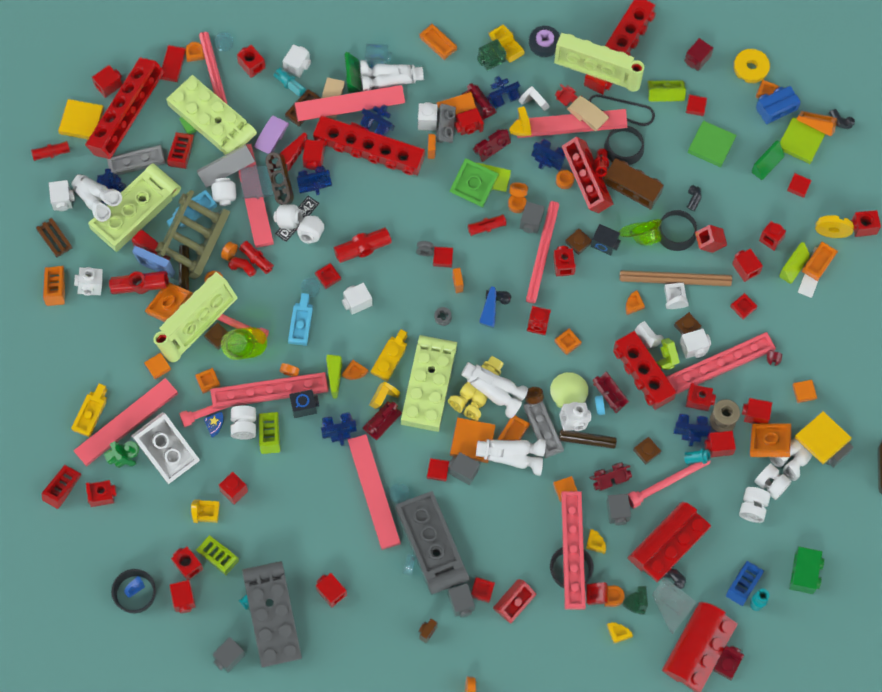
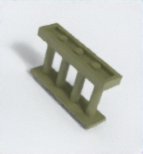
[155,190,230,280]

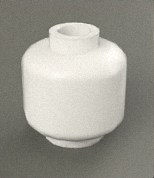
[211,178,237,206]
[274,204,303,229]
[297,216,324,244]

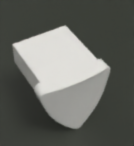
[519,86,550,111]
[664,282,689,309]
[635,321,664,351]

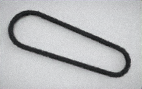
[589,94,655,126]

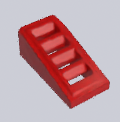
[167,132,194,169]
[280,132,308,171]
[131,230,171,260]
[41,465,81,509]

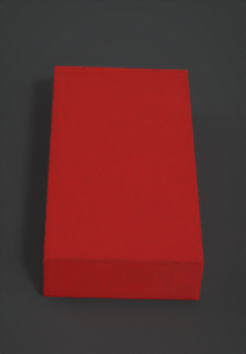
[160,45,186,82]

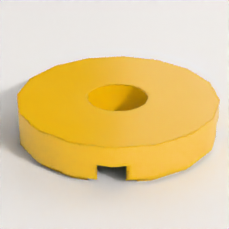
[733,49,770,83]
[815,215,854,238]

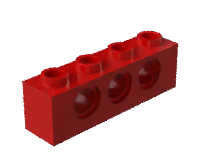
[562,137,614,213]
[613,331,677,410]

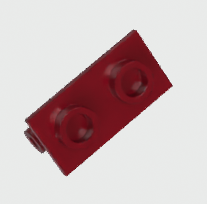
[462,83,497,121]
[473,129,511,162]
[592,371,629,413]
[362,401,402,441]
[589,462,632,491]

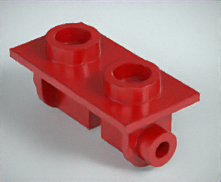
[555,84,584,107]

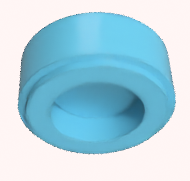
[595,395,605,415]

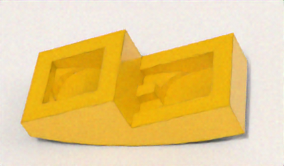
[489,24,525,63]

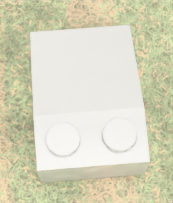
[131,412,200,484]

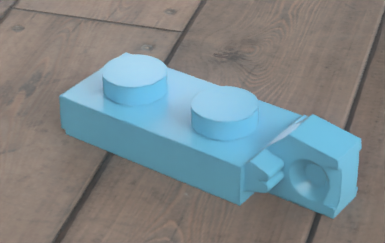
[167,190,217,228]
[288,293,313,346]

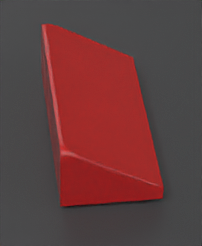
[493,579,537,624]

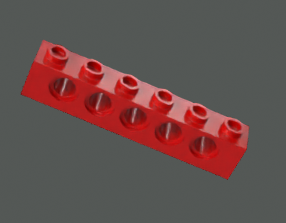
[584,0,656,95]
[85,58,164,159]
[313,115,425,176]

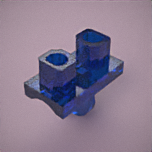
[486,76,520,109]
[360,104,395,136]
[531,139,565,171]
[296,166,332,196]
[97,168,126,203]
[321,412,357,446]
[673,414,711,447]

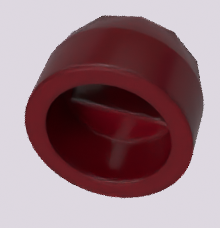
[766,351,783,366]

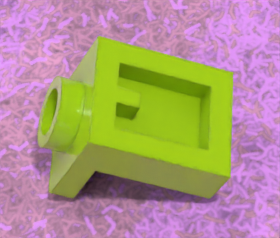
[656,338,680,370]

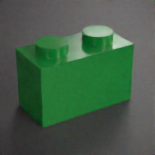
[789,546,825,594]

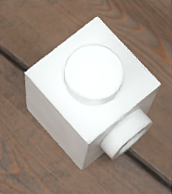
[283,44,311,78]
[418,102,437,131]
[49,180,75,211]
[342,283,372,315]
[679,329,711,359]

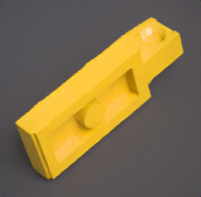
[371,329,408,382]
[71,383,108,438]

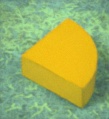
[586,529,606,554]
[607,622,633,644]

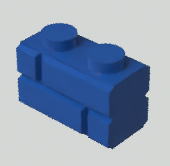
[756,86,801,124]

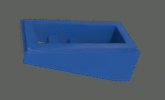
[479,286,496,328]
[726,561,764,606]

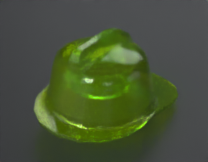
[619,219,662,246]
[221,327,267,360]

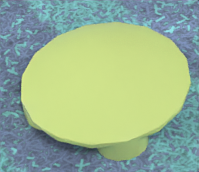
[550,372,588,408]

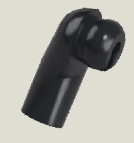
[828,109,855,129]
[687,185,702,211]
[485,290,512,305]
[664,568,686,589]

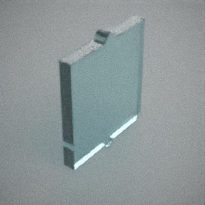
[240,165,273,199]

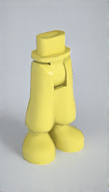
[448,356,504,421]

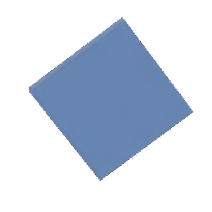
[132,246,175,278]

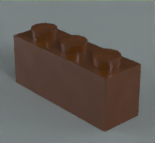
[603,158,664,210]

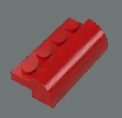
[627,502,712,583]
[662,602,738,692]

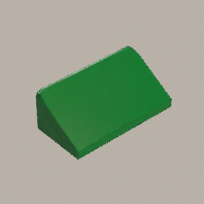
[345,52,362,93]
[752,140,784,180]

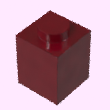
[684,38,714,71]

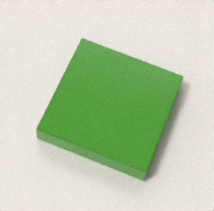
[688,120,737,168]
[449,158,499,208]

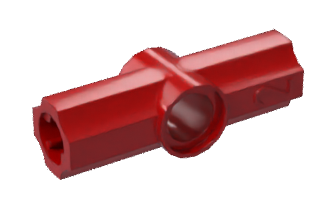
[333,227,392,263]
[109,271,169,294]

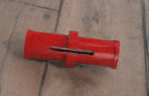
[31,141,70,161]
[594,148,609,177]
[467,214,507,236]
[239,241,274,274]

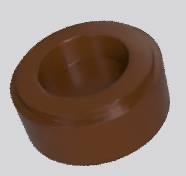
[525,387,544,404]

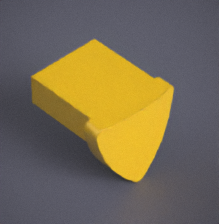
[509,106,532,136]
[369,381,401,409]
[191,499,220,523]

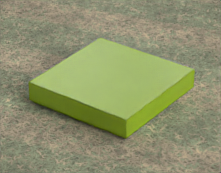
[780,117,825,164]

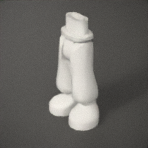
[360,60,424,91]
[71,174,122,222]
[461,362,528,419]
[769,438,813,481]
[476,439,546,476]

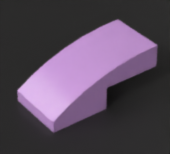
[254,115,289,154]

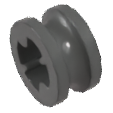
[416,241,434,256]
[434,307,452,326]

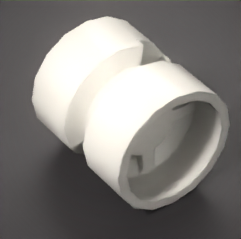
[231,406,256,440]
[754,463,792,500]
[739,487,771,523]

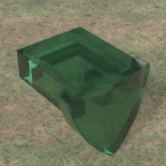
[622,586,648,615]

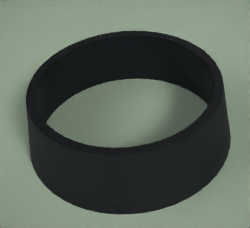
[604,126,644,165]
[656,210,697,251]
[550,547,594,588]
[111,569,156,614]

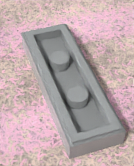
[197,144,255,188]
[107,145,166,177]
[523,401,564,458]

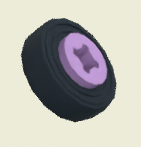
[529,25,560,57]

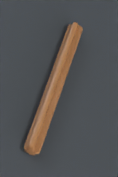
[619,270,732,286]

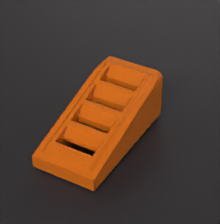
[797,111,837,136]
[43,266,65,306]

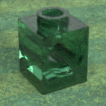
[477,39,507,71]

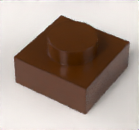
[565,228,592,255]
[674,312,701,335]
[204,322,232,350]
[633,437,661,465]
[419,618,438,643]

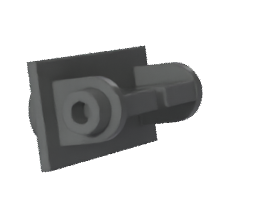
[436,104,456,143]

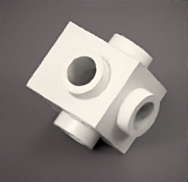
[74,267,103,296]
[559,402,591,431]

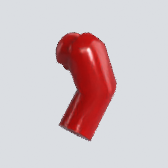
[228,257,257,277]

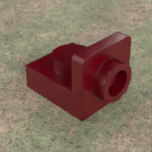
[713,646,745,680]

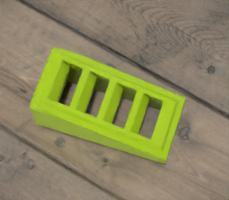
[326,355,343,399]
[259,412,280,454]
[196,535,239,576]

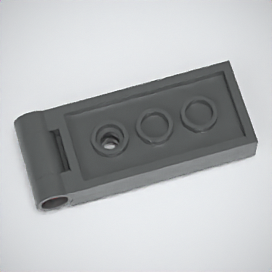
[396,491,469,595]
[242,561,302,667]

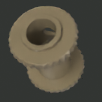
[709,399,740,432]

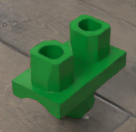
[104,441,139,468]

